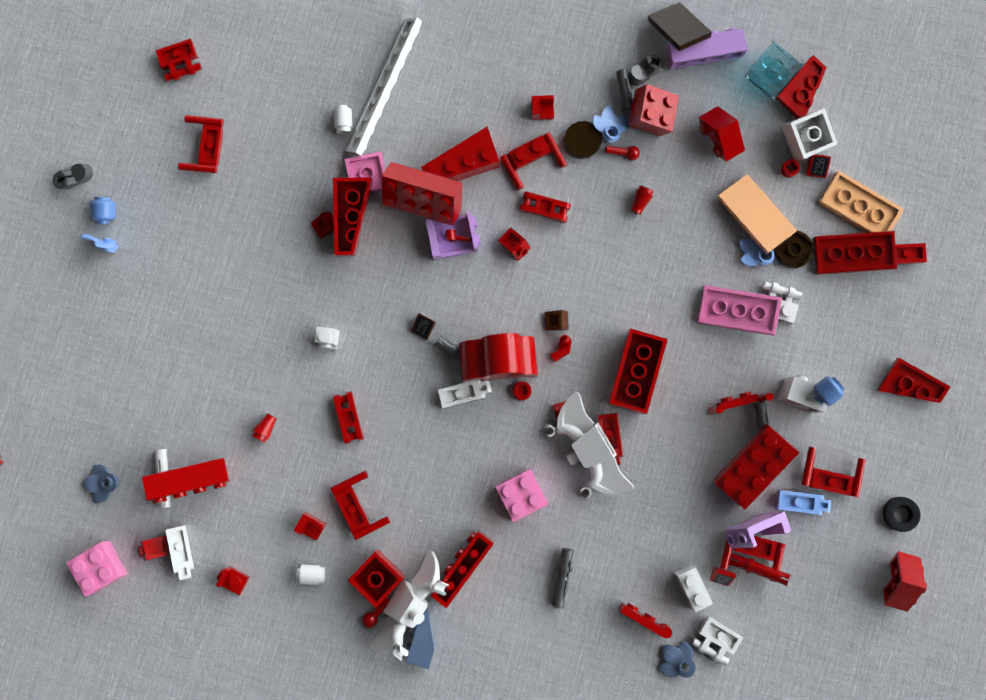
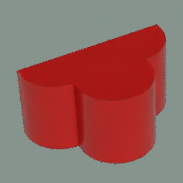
[458,333,538,382]

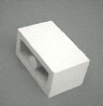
[674,565,713,613]

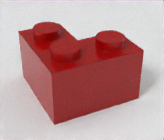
[698,106,745,162]
[883,551,927,612]

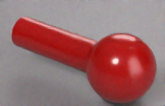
[605,145,640,161]
[362,597,390,628]

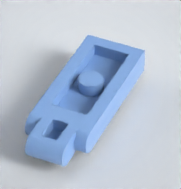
[776,490,831,515]

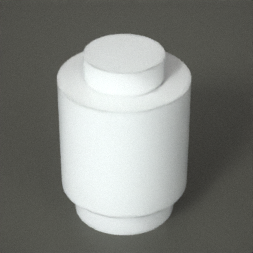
[333,105,353,134]
[296,564,325,585]

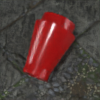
[630,185,654,215]
[251,413,277,443]

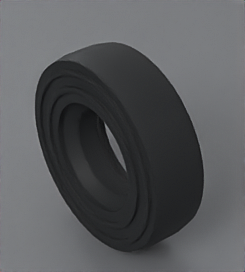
[883,497,921,532]

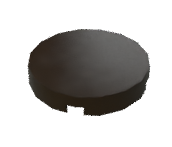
[564,121,602,159]
[774,231,813,269]

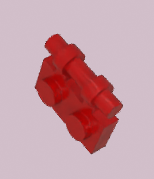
[155,38,202,82]

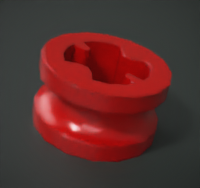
[781,159,800,178]

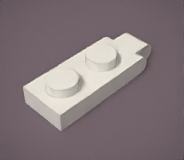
[438,381,492,408]
[165,525,194,581]

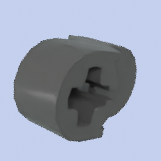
[628,54,663,86]
[53,164,93,189]

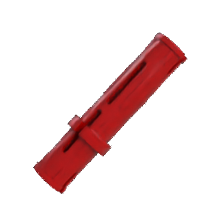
[729,553,791,586]

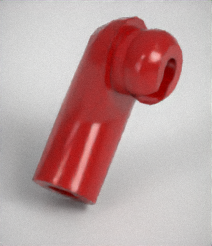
[550,335,572,362]

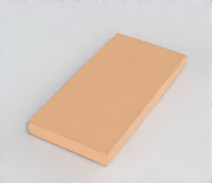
[818,170,904,233]
[717,174,797,254]

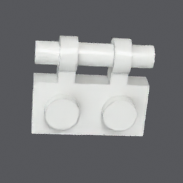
[763,282,802,324]
[691,616,743,666]

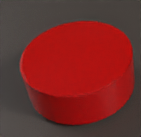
[512,381,532,401]

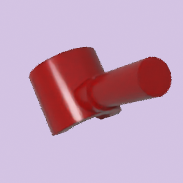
[445,229,472,242]

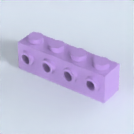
[666,28,747,70]

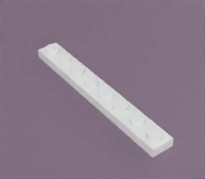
[346,18,422,156]

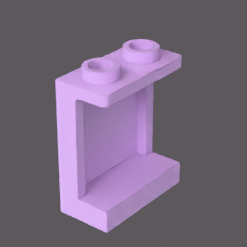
[425,212,481,260]
[725,512,791,549]

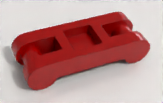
[519,192,571,223]
[333,391,364,444]

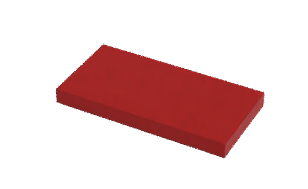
[814,231,898,275]

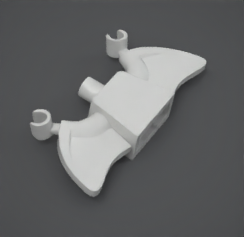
[544,392,634,499]
[369,551,449,661]

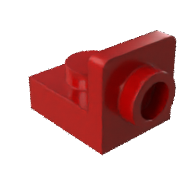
[497,227,531,261]
[138,535,170,561]
[216,566,250,595]

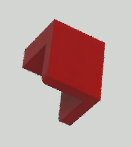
[531,95,554,120]
[294,512,327,540]

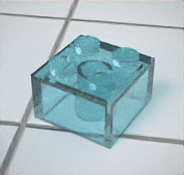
[744,41,803,100]

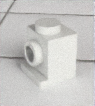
[315,327,339,350]

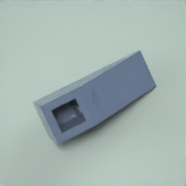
[406,602,436,669]

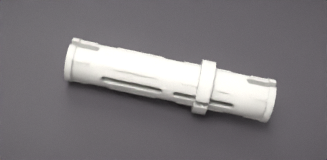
[154,449,171,509]

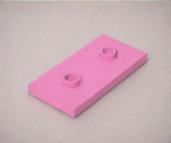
[697,285,782,336]

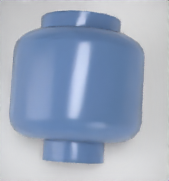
[89,197,116,224]
[813,376,845,406]

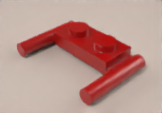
[178,115,224,174]
[500,132,567,191]
[708,391,774,415]
[801,447,866,498]
[331,470,391,540]
[720,536,786,583]

